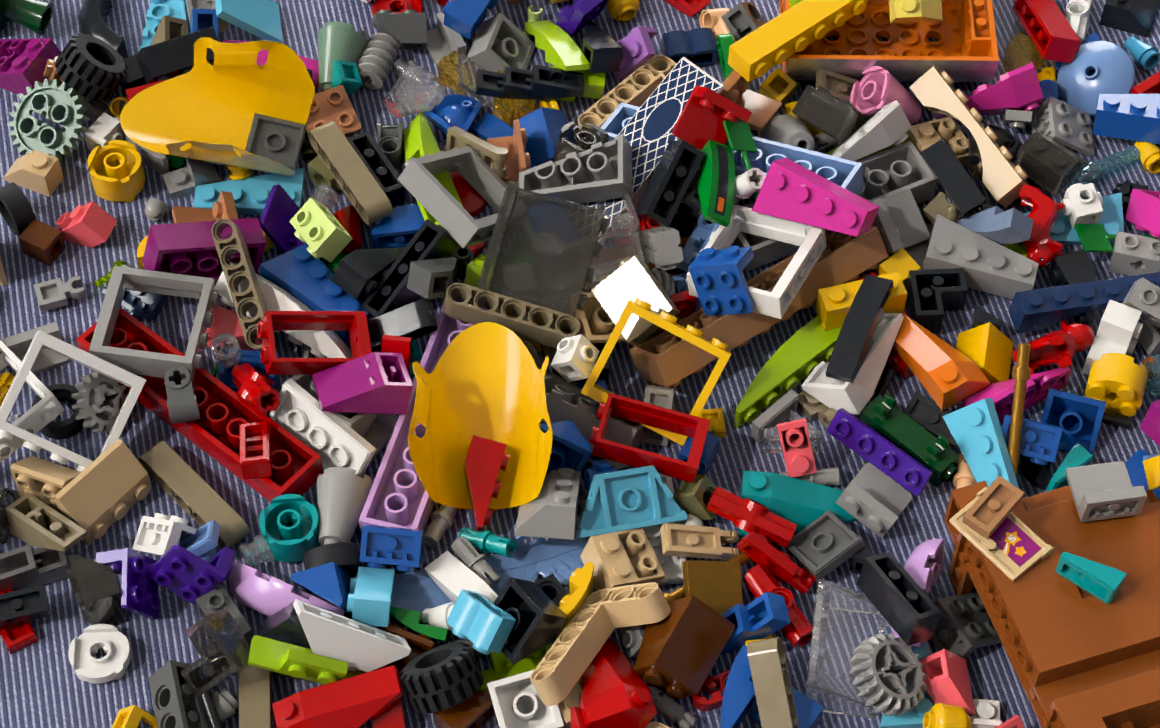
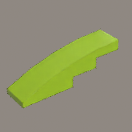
[525,20,590,71]

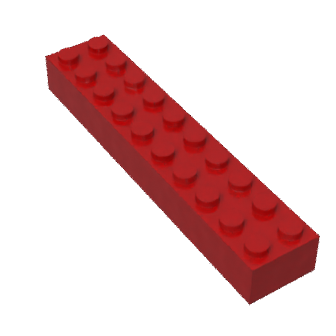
[76,307,324,502]

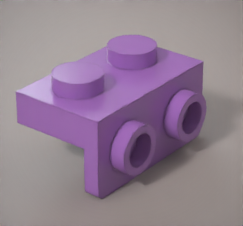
[613,26,657,80]

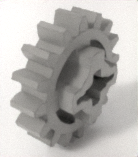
[71,372,127,433]

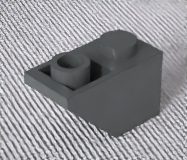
[371,9,428,50]
[407,257,457,299]

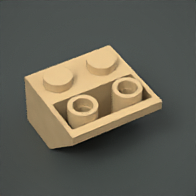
[903,117,969,167]
[10,456,81,513]
[580,527,665,591]

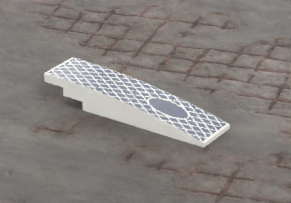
[564,57,725,252]

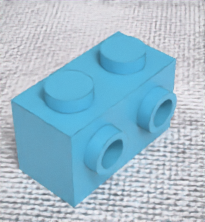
[347,566,395,627]

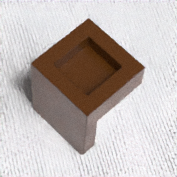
[18,219,66,266]

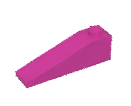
[933,63,1043,119]
[960,366,1072,426]

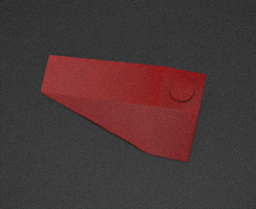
[579,638,657,728]

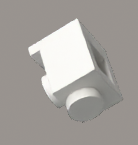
[84,113,124,151]

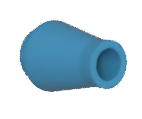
[1124,36,1160,70]

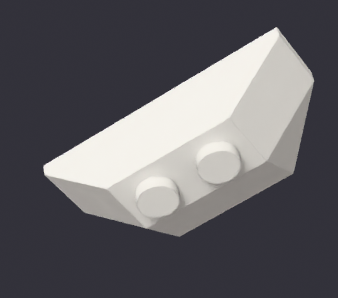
[293,599,411,672]

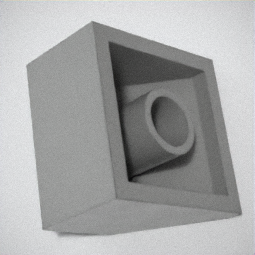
[466,13,535,73]

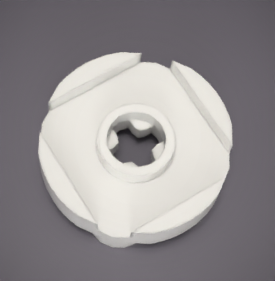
[68,624,131,683]

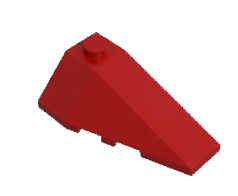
[272,665,403,728]

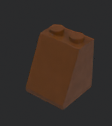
[634,595,735,700]

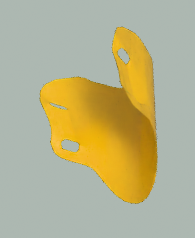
[120,37,315,176]
[408,322,553,510]

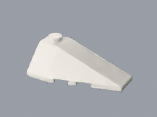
[831,100,911,161]
[801,312,904,415]

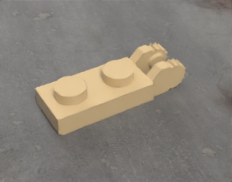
[661,523,741,560]

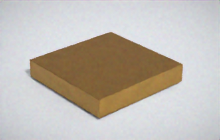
[682,560,743,615]

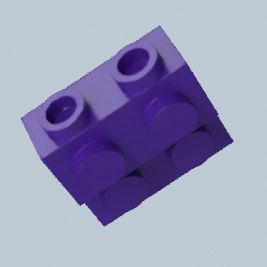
[556,0,609,38]

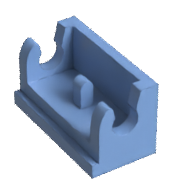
[676,214,719,272]

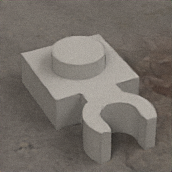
[34,276,86,312]

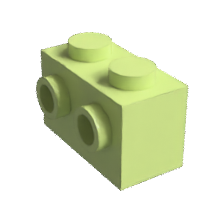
[289,197,353,262]

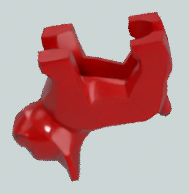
[1018,185,1065,269]
[1012,320,1094,375]

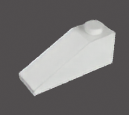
[424,551,498,603]

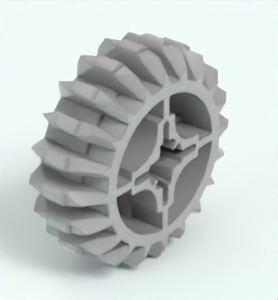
[849,633,928,717]

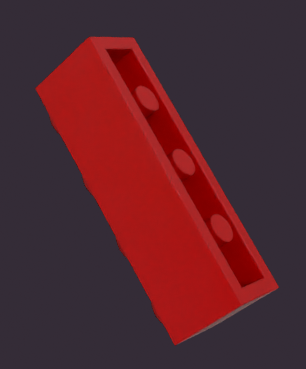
[1012,0,1081,63]

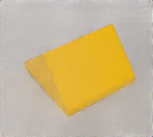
[956,322,1013,384]

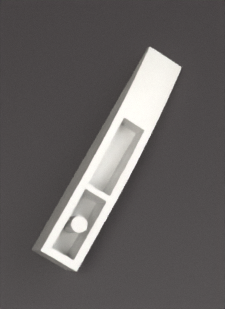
[214,262,353,358]

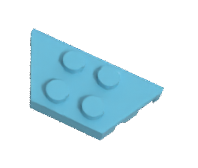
[577,465,688,538]

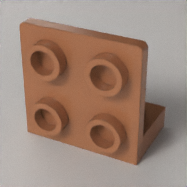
[720,70,782,132]
[306,85,362,136]
[486,119,531,189]
[172,191,239,223]

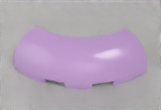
[893,539,944,647]
[229,561,344,617]

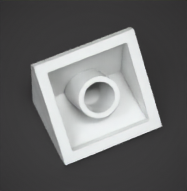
[487,670,564,728]

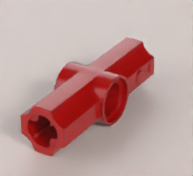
[231,362,281,414]
[706,486,797,547]
[743,564,816,648]

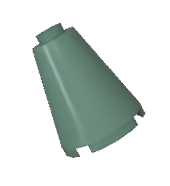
[317,21,368,91]

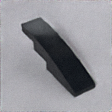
[475,64,584,100]
[825,274,894,383]

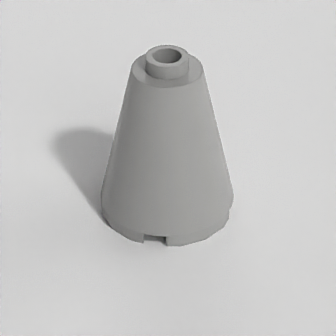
[760,114,814,151]
[317,467,374,545]

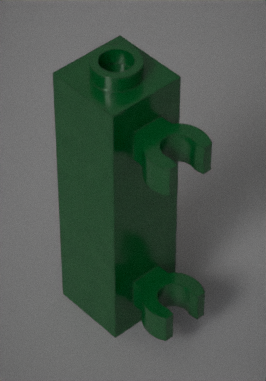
[860,394,959,487]

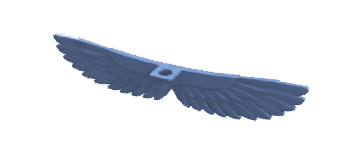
[391,508,685,612]

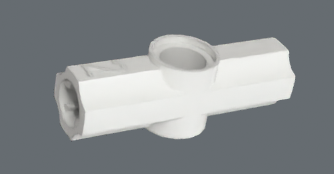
[1066,0,1093,43]

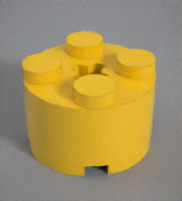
[87,140,146,203]
[1085,353,1148,417]

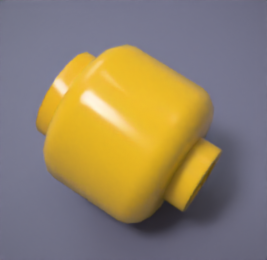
[606,0,640,22]
[923,703,972,728]

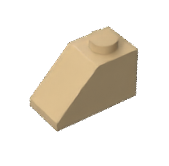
[4,150,64,197]

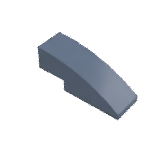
[958,206,1033,244]

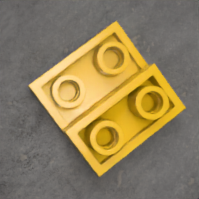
[558,561,594,637]

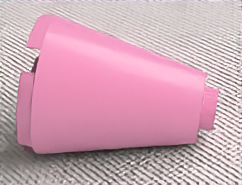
[850,66,922,125]

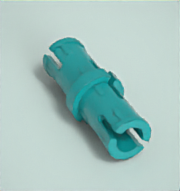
[458,527,517,558]

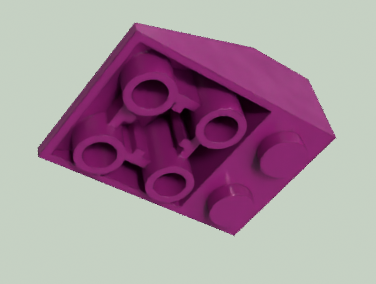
[0,38,61,95]
[312,352,413,415]

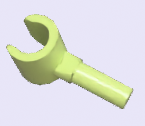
[523,5,543,37]

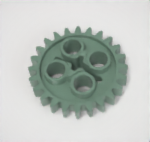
[7,78,89,162]

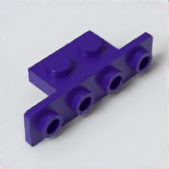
[827,408,932,496]

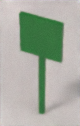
[723,120,759,199]
[1074,224,1157,252]

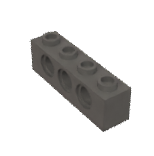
[148,660,208,728]

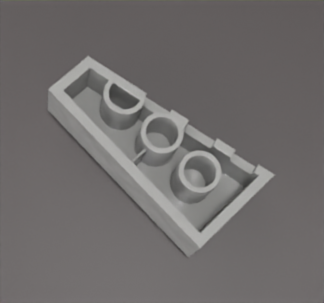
[519,133,633,210]
[922,214,1039,300]
[541,373,647,448]

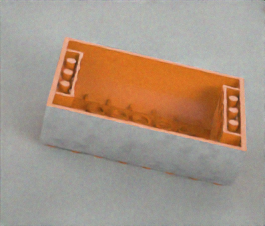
[779,0,999,83]

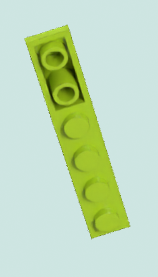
[404,112,463,230]
[734,316,842,429]

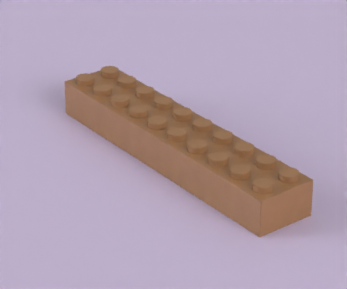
[629,226,888,388]

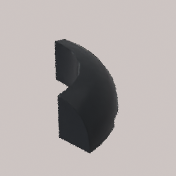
[79,0,128,58]

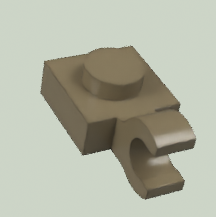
[797,391,836,430]

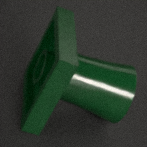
[0,0,53,36]

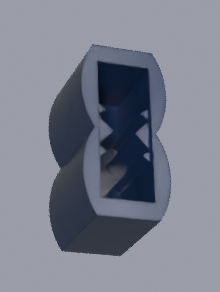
[661,27,718,68]

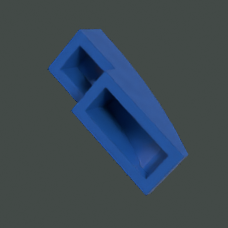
[720,592,791,655]
[719,644,756,728]

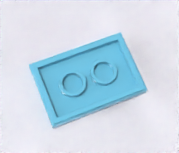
[215,0,283,43]

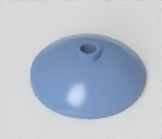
[1057,41,1135,116]

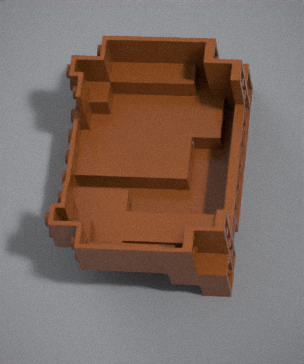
[944,481,1160,728]

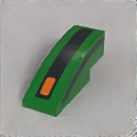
[696,140,735,227]

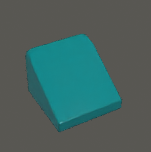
[332,60,362,94]

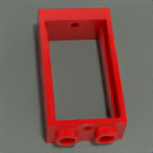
[257,311,372,375]
[589,393,710,483]

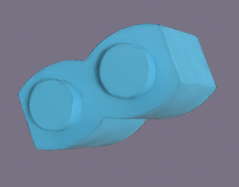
[446,589,516,655]

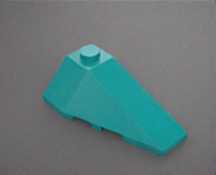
[739,470,856,538]

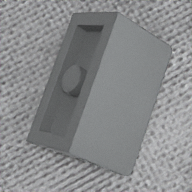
[425,12,467,71]
[2,322,70,376]

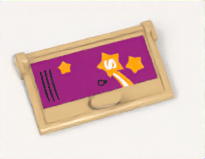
[949,487,1054,582]

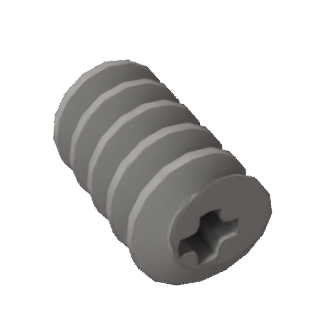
[357,33,400,91]

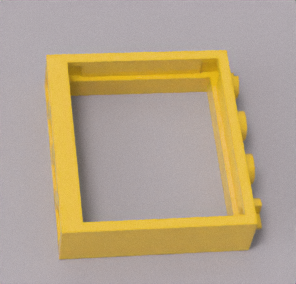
[581,298,731,446]

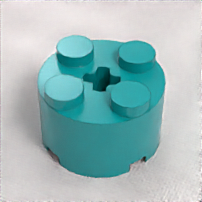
[259,494,320,563]

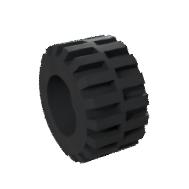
[55,33,128,101]
[399,643,484,713]

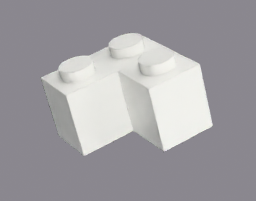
[1082,300,1143,375]

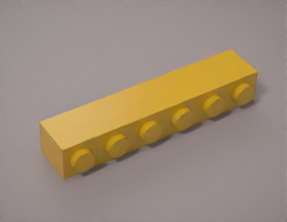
[728,0,867,82]

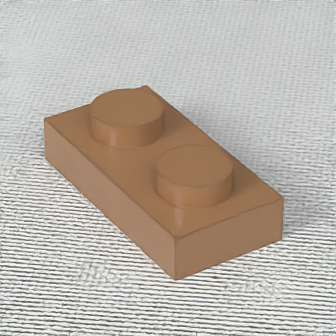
[962,476,1025,540]

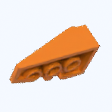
[893,314,990,411]

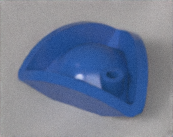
[422,94,483,135]

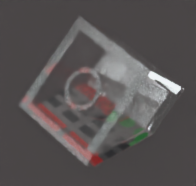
[383,60,446,118]

